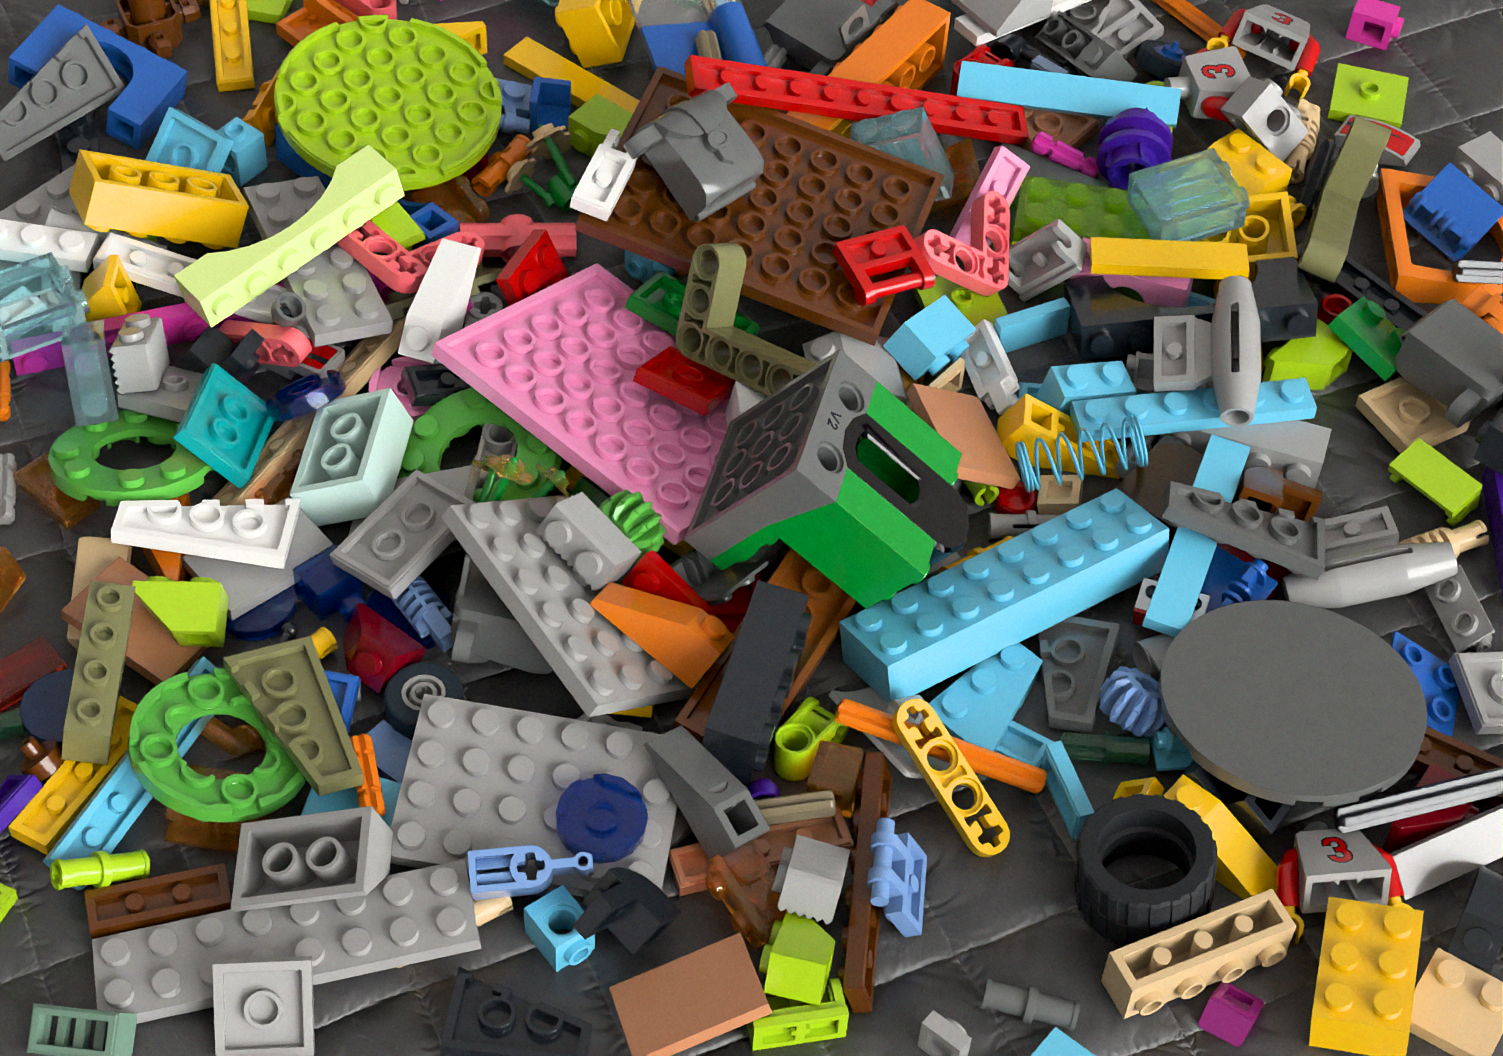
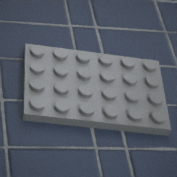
[441,495,704,717]
[390,694,678,897]

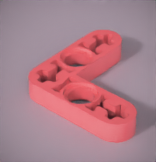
[914,191,1010,297]
[337,220,485,294]

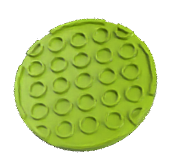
[274,15,502,191]

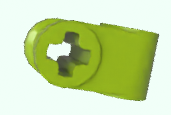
[774,696,849,781]

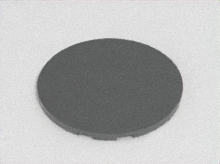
[1158,600,1427,807]

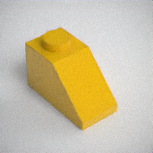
[74,255,142,323]

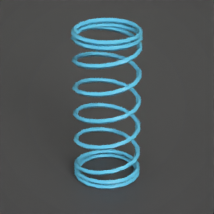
[1015,415,1148,493]

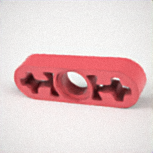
[218,320,312,367]

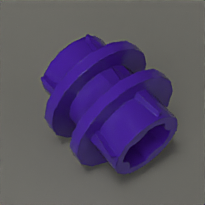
[1096,107,1173,194]

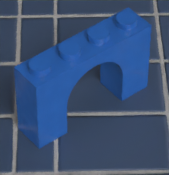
[8,4,188,150]

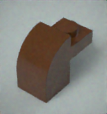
[1232,466,1322,522]

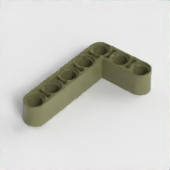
[1297,116,1392,283]
[676,242,816,396]

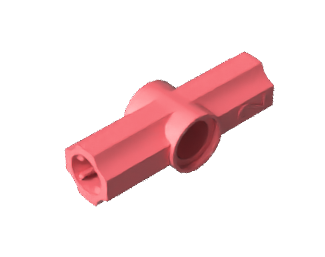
[459,214,577,263]

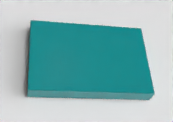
[173,363,278,489]

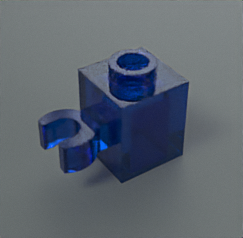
[293,543,365,624]

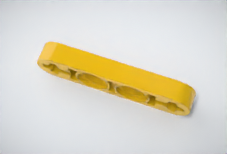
[892,699,1010,857]

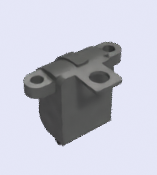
[764,0,899,76]
[623,82,764,222]
[1396,298,1503,428]
[451,553,553,674]

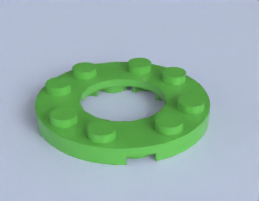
[399,387,562,503]
[48,409,215,506]
[128,668,306,822]

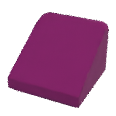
[1199,982,1265,1047]

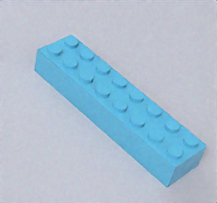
[839,488,1169,703]

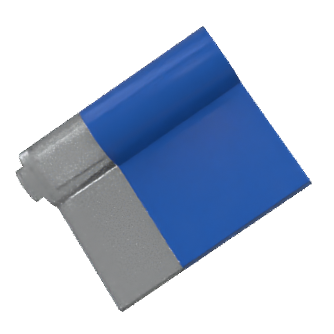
[627,0,768,76]

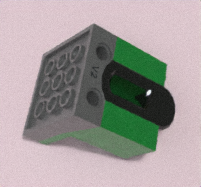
[684,349,970,609]

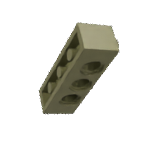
[61,580,136,765]

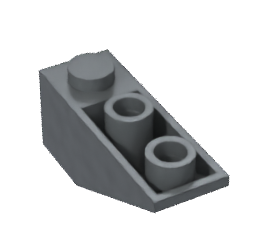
[1035,10,1138,82]
[644,725,770,864]

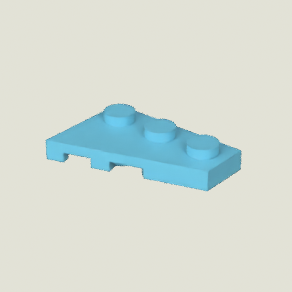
[928,643,1043,752]

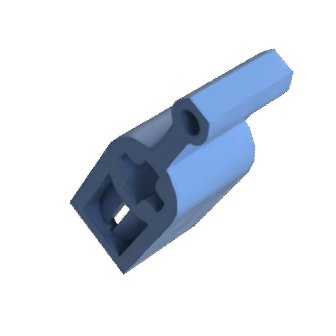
[468,845,594,900]

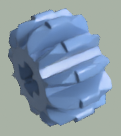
[1099,666,1166,738]

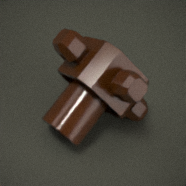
[98,0,201,58]

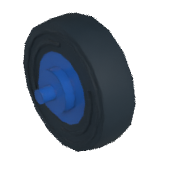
[1136,40,1192,82]

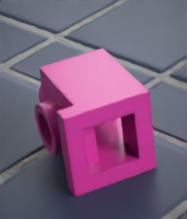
[1346,0,1405,51]

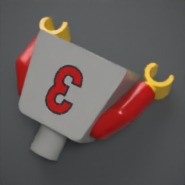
[1206,4,1320,101]
[1163,46,1251,130]
[1275,821,1413,944]

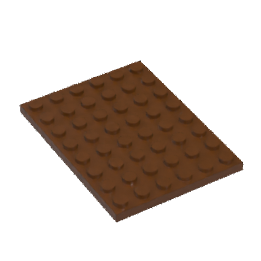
[575,65,944,346]

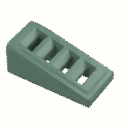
[27,1003,137,1056]

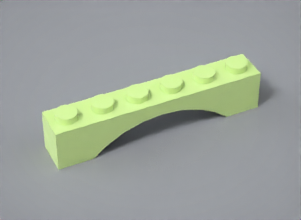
[174,144,405,328]

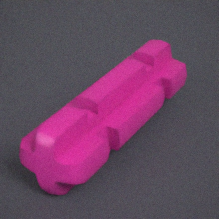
[1030,131,1099,178]

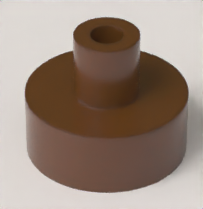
[18,736,65,782]

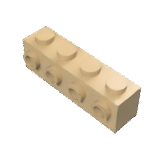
[1101,889,1296,1019]

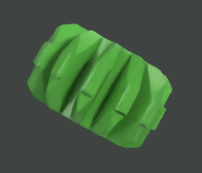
[599,489,666,565]

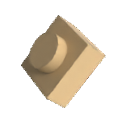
[1037,475,1083,515]

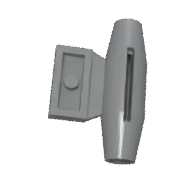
[1153,276,1261,427]
[1282,506,1458,609]

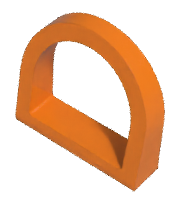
[1376,168,1503,304]

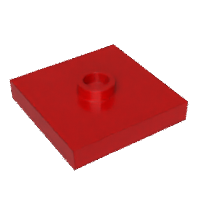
[633,346,736,416]

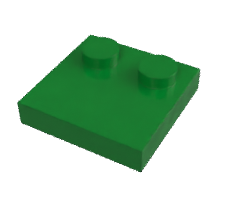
[1328,296,1405,381]

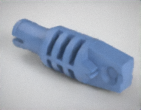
[392,576,454,652]

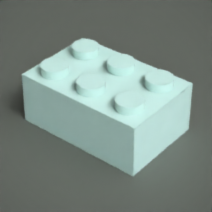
[290,388,414,527]

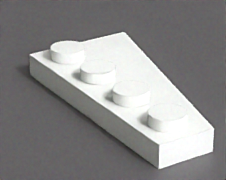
[111,498,300,569]

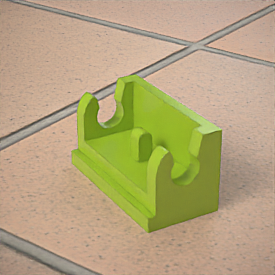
[1388,438,1483,527]
[747,978,849,1051]

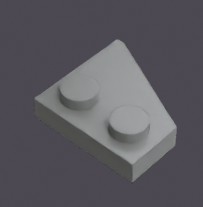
[1091,0,1164,60]

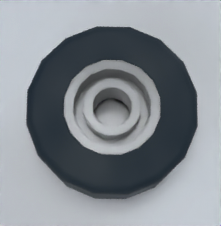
[384,662,464,740]

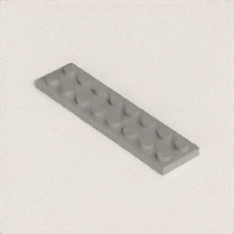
[92,859,482,1024]

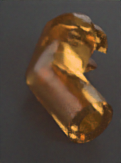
[200,716,265,756]

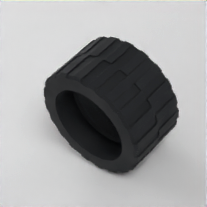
[1075,794,1217,947]

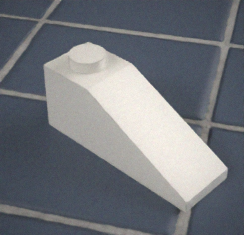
[398,238,481,364]

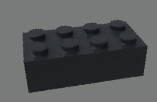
[702,580,813,786]

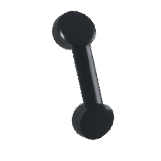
[990,34,1079,76]

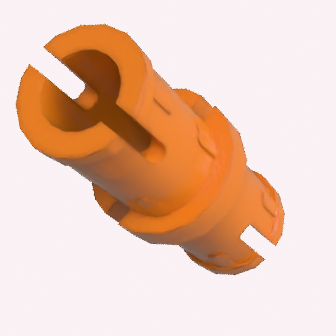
[471,134,533,197]

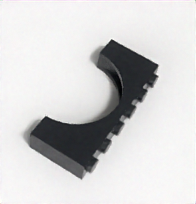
[1064,257,1318,360]

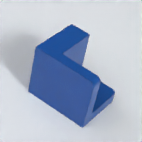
[529,77,571,135]

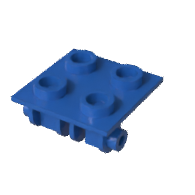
[1403,162,1503,263]
[1194,546,1278,613]
[1390,631,1460,737]

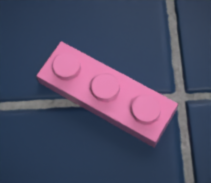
[949,146,1030,247]

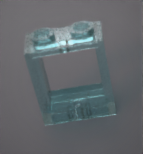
[0,252,90,363]

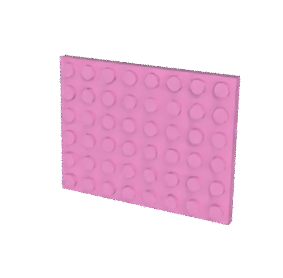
[431,263,730,545]

